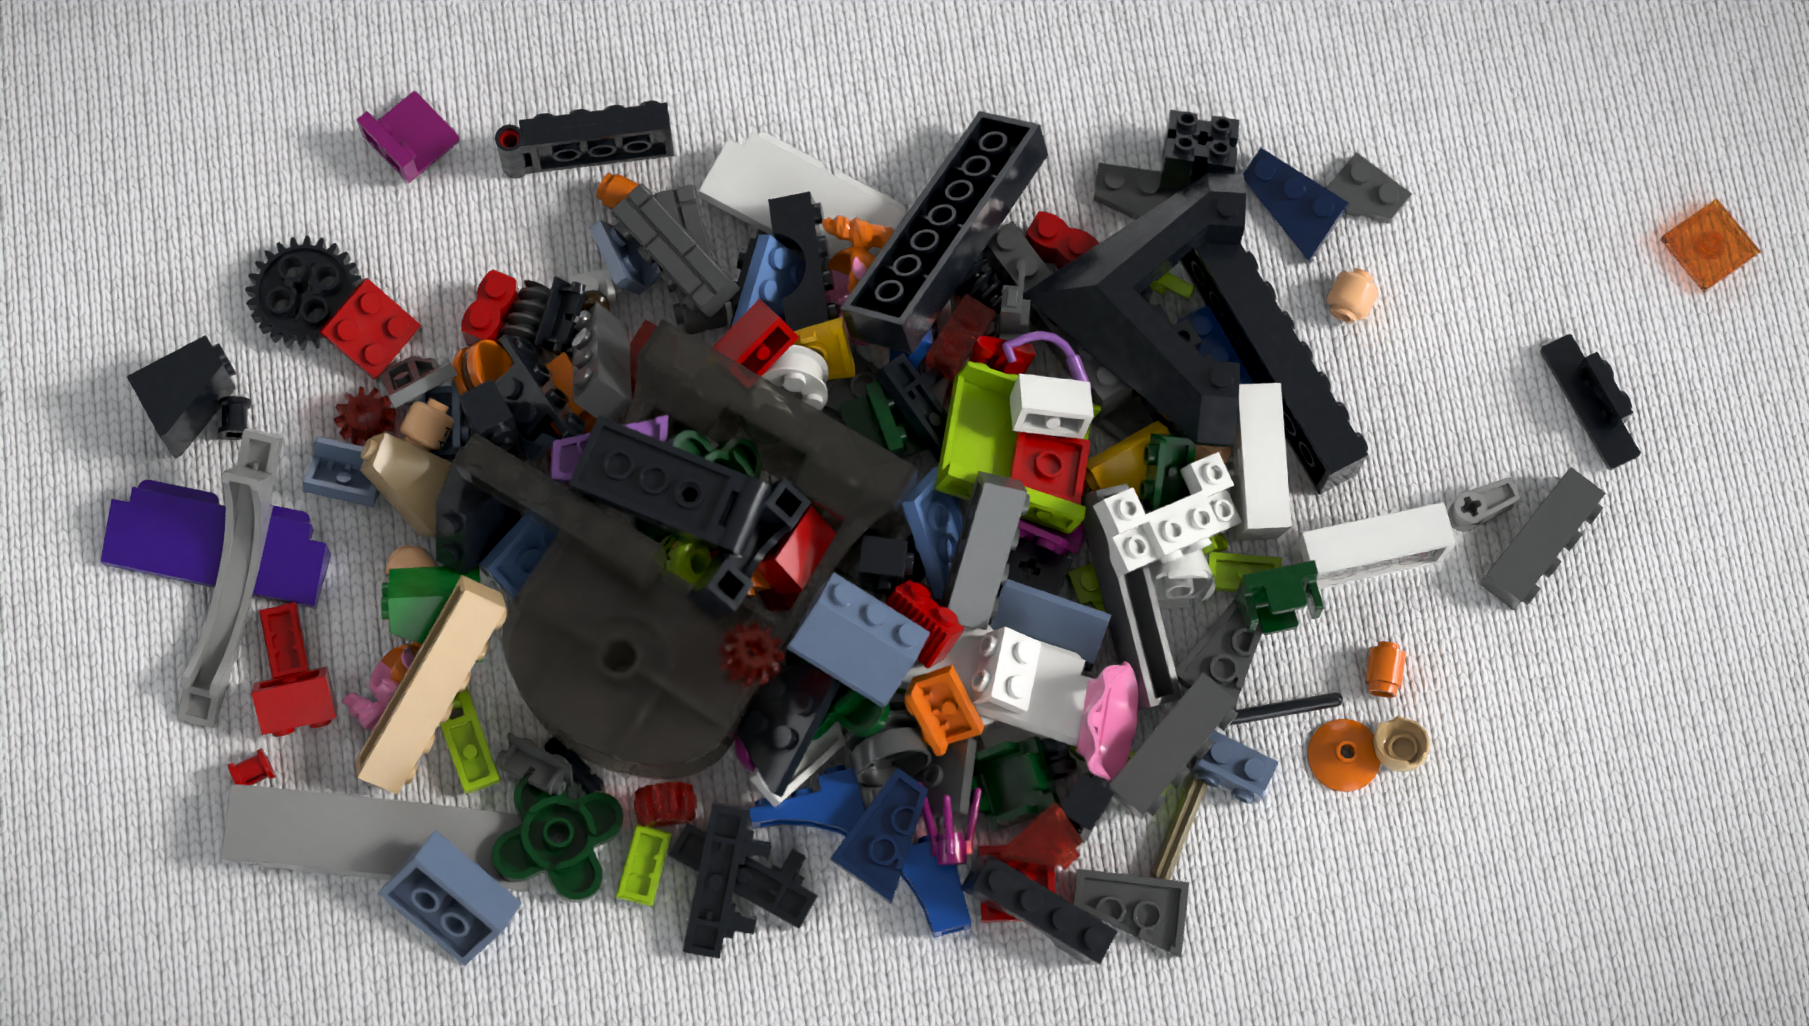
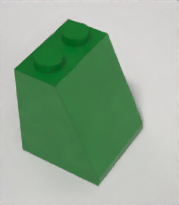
[381,565,483,663]

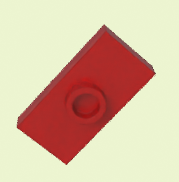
[259,602,310,679]

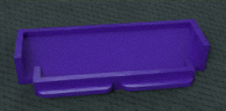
[100,479,331,609]

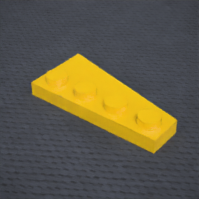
[706,317,855,391]

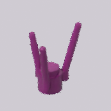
[919,782,982,865]

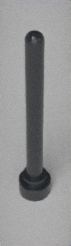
[1218,692,1343,728]

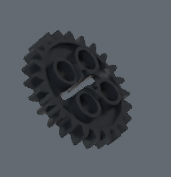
[245,236,363,350]

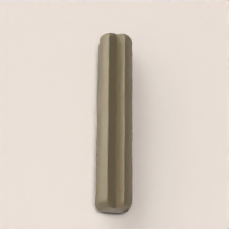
[1150,777,1207,880]

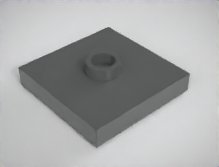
[913,738,977,816]

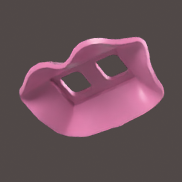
[1077,661,1139,783]

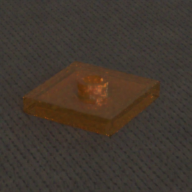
[1660,198,1761,293]

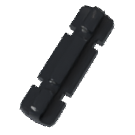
[544,734,604,794]

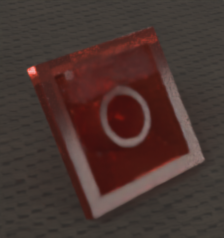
[997,802,1083,873]

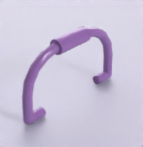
[1002,331,1092,388]

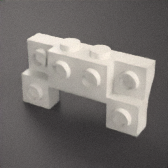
[1093,452,1242,577]

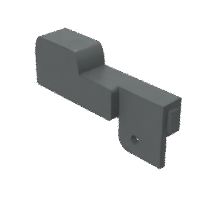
[999,261,1031,340]

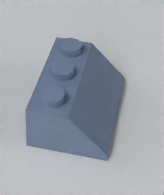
[787,572,930,708]
[990,579,1111,673]
[378,830,522,966]

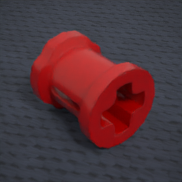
[227,748,276,786]

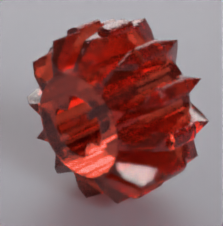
[334,386,397,446]
[718,620,785,687]
[634,781,697,828]

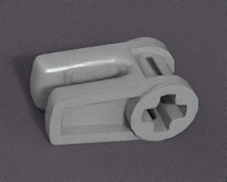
[1447,478,1520,532]

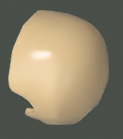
[1373,715,1431,772]

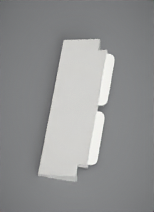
[698,132,906,265]
[899,624,1093,747]

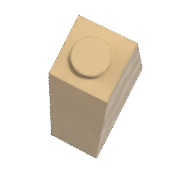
[360,432,452,538]

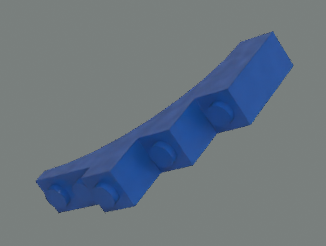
[748,765,971,938]

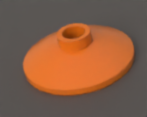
[1307,719,1381,792]

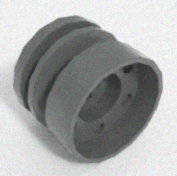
[839,693,932,788]

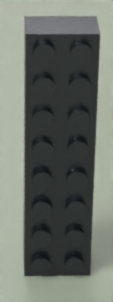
[840,111,1048,354]
[1179,242,1368,495]

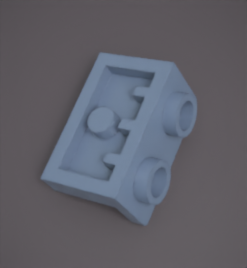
[589,220,663,295]
[1192,731,1279,804]

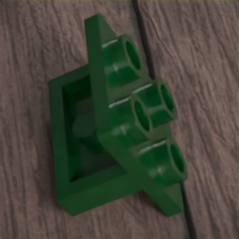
[839,380,928,471]

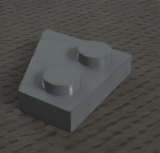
[1326,152,1412,224]

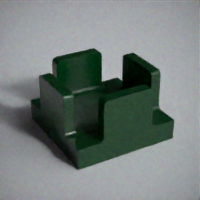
[1234,560,1324,635]
[970,736,1061,832]

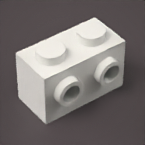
[1010,374,1094,439]

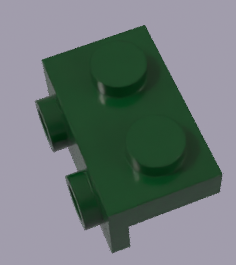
[1139,433,1196,512]

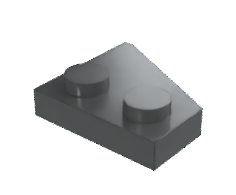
[381,355,457,408]

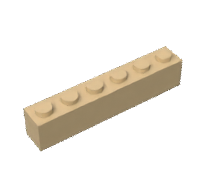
[355,575,507,795]

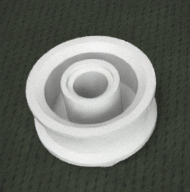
[748,345,829,423]

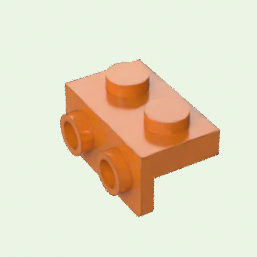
[905,665,985,757]

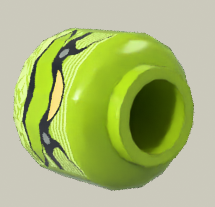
[655,534,711,584]

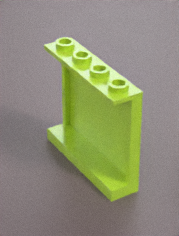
[934,361,1101,534]

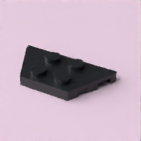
[737,663,842,797]

